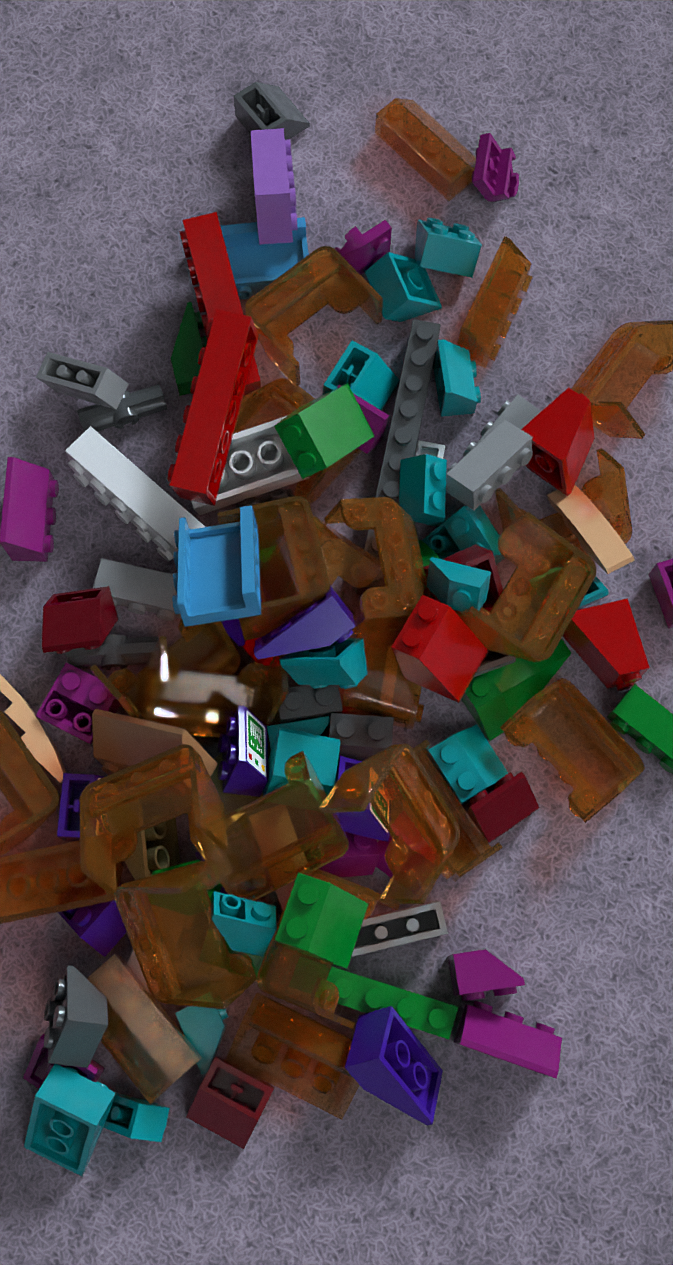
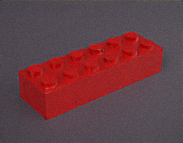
[179,212,262,398]
[167,309,259,506]

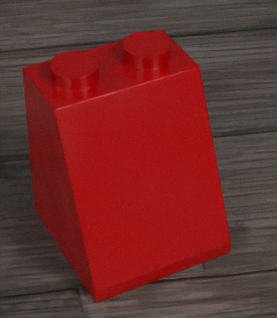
[521,387,595,496]
[391,595,488,703]
[559,598,650,691]

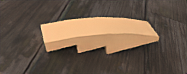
[547,485,635,574]
[0,674,67,784]

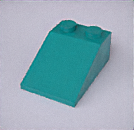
[24,1064,115,1176]

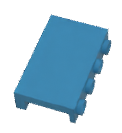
[221,217,313,300]
[172,505,261,627]

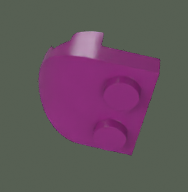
[472,133,519,202]
[333,220,392,276]

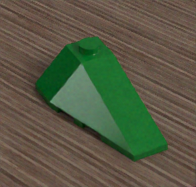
[461,629,571,742]

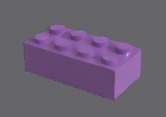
[250,128,298,245]

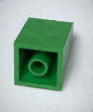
[274,383,375,479]
[275,872,369,969]

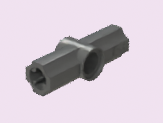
[77,384,167,432]
[66,634,161,670]

